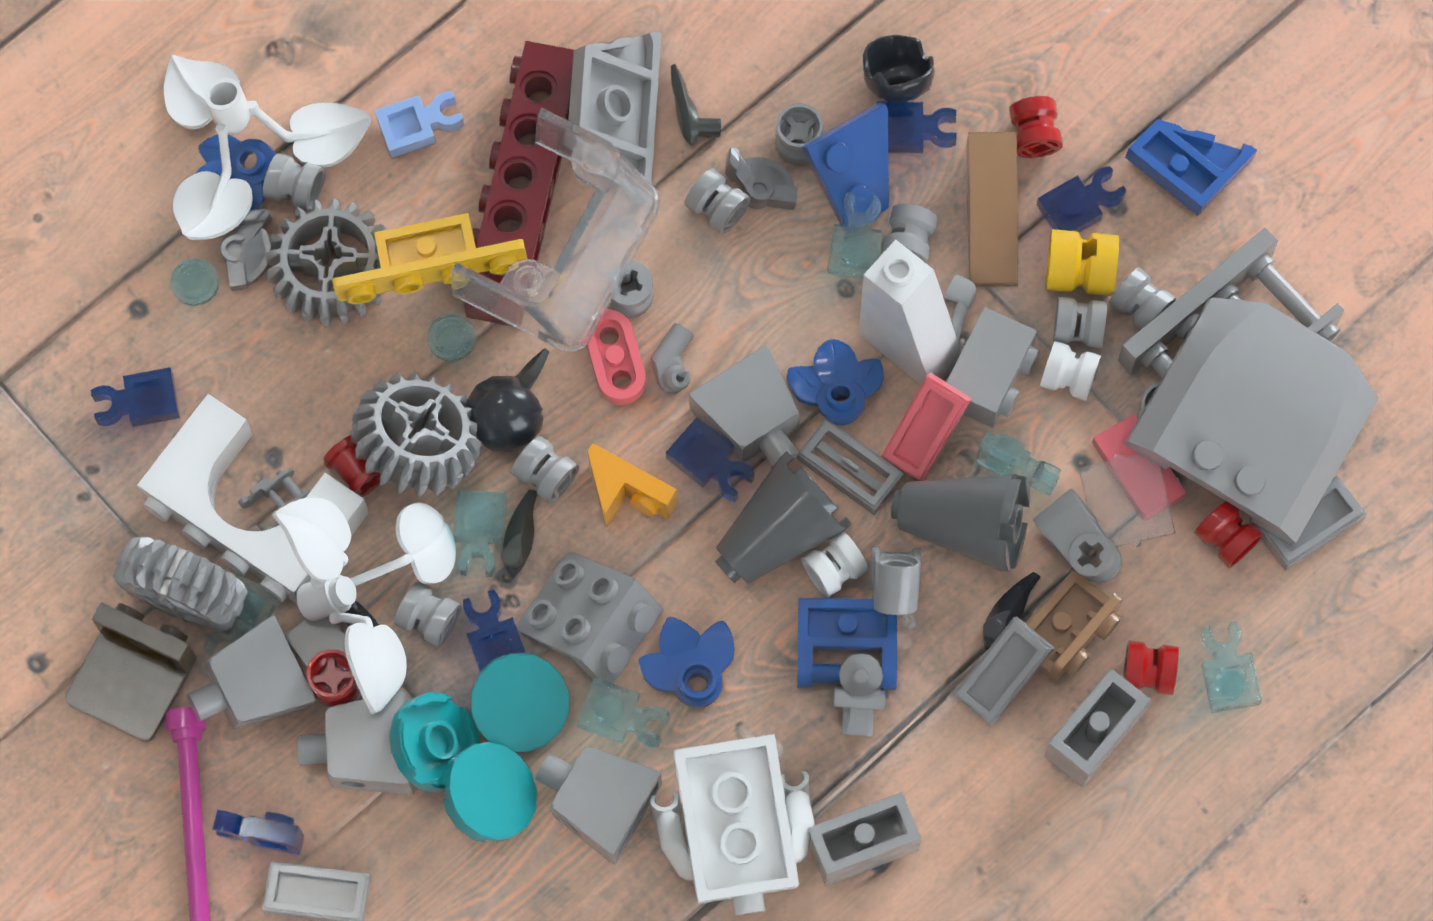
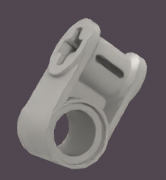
[1033,488,1122,583]
[870,546,921,615]

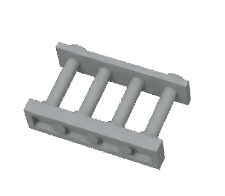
[1118,228,1344,378]

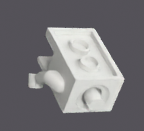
[650,734,815,915]

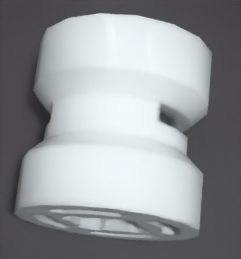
[1040,341,1101,401]
[801,531,869,598]

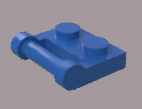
[797,598,897,690]

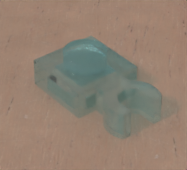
[827,192,883,278]
[976,432,1061,496]
[454,490,507,577]
[204,573,280,657]
[1201,621,1262,713]
[576,677,670,747]

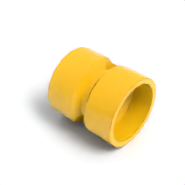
[1045,229,1119,296]

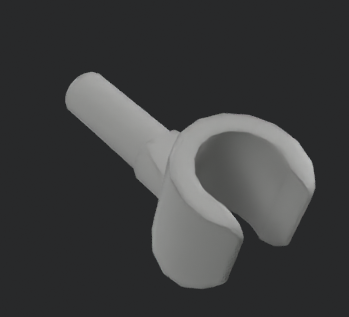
[945,275,976,342]

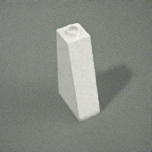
[858,239,961,385]

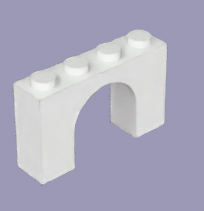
[137,394,369,603]

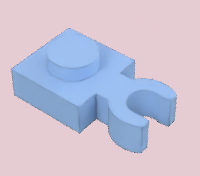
[375,91,464,158]

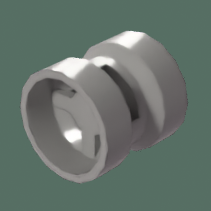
[776,103,823,165]
[263,153,325,212]
[684,168,751,234]
[881,204,938,264]
[1109,267,1176,330]
[1053,296,1107,349]
[511,436,579,504]
[394,581,462,647]

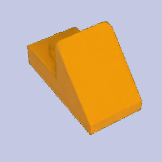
[588,443,678,527]

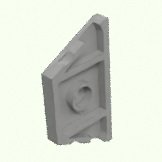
[567,31,662,206]

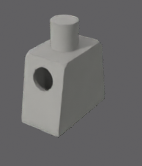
[689,345,799,466]
[187,616,316,729]
[297,690,413,794]
[535,747,662,865]

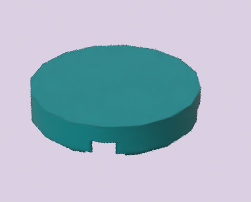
[471,653,569,752]
[389,692,480,792]
[442,742,537,842]

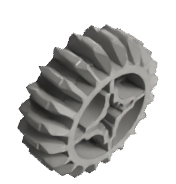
[265,198,386,327]
[351,371,482,498]
[113,537,248,631]

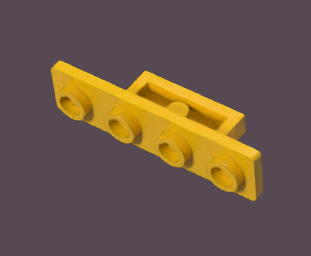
[332,213,528,304]

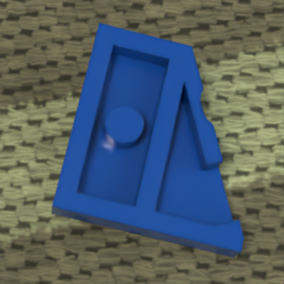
[801,103,889,231]
[1125,119,1257,216]

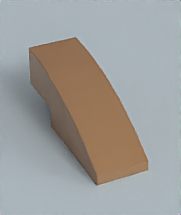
[966,132,1018,286]

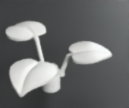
[164,55,371,240]
[272,498,456,714]

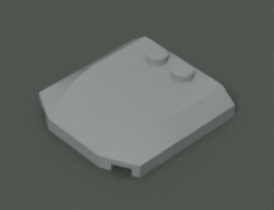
[1124,297,1379,545]

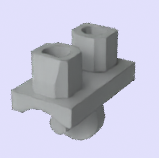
[834,653,885,736]

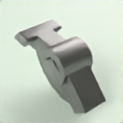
[725,147,798,210]
[220,209,272,291]

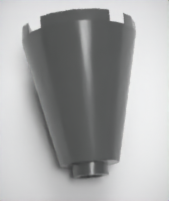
[715,451,852,584]
[891,474,1030,572]

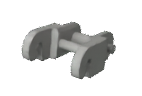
[238,468,311,530]

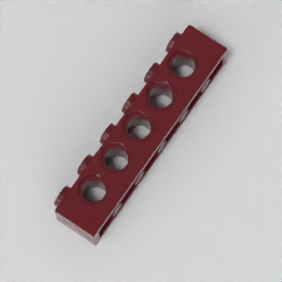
[457,41,574,328]

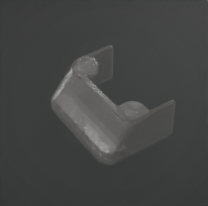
[451,108,660,351]

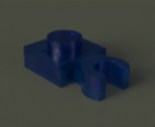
[876,101,957,153]
[1036,166,1127,233]
[91,367,180,427]
[665,417,754,502]
[463,589,526,672]
[212,810,305,856]

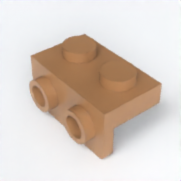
[1027,569,1122,683]

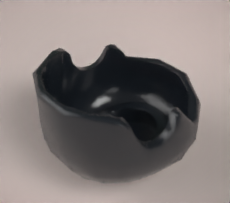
[863,34,935,103]
[466,376,543,453]

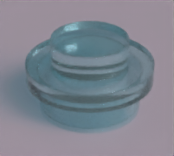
[171,259,219,306]
[428,314,476,361]

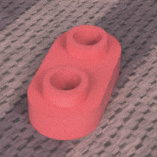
[585,310,646,405]

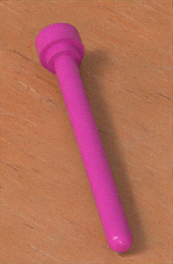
[165,707,210,921]

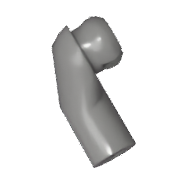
[651,323,694,394]

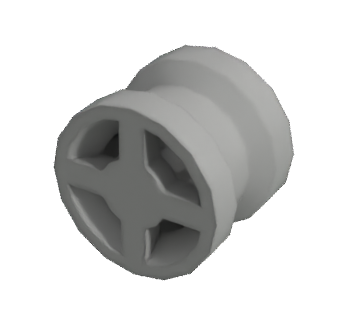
[605,260,654,318]

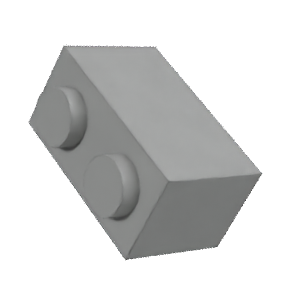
[946,306,1040,428]
[1044,668,1151,788]
[808,792,921,886]

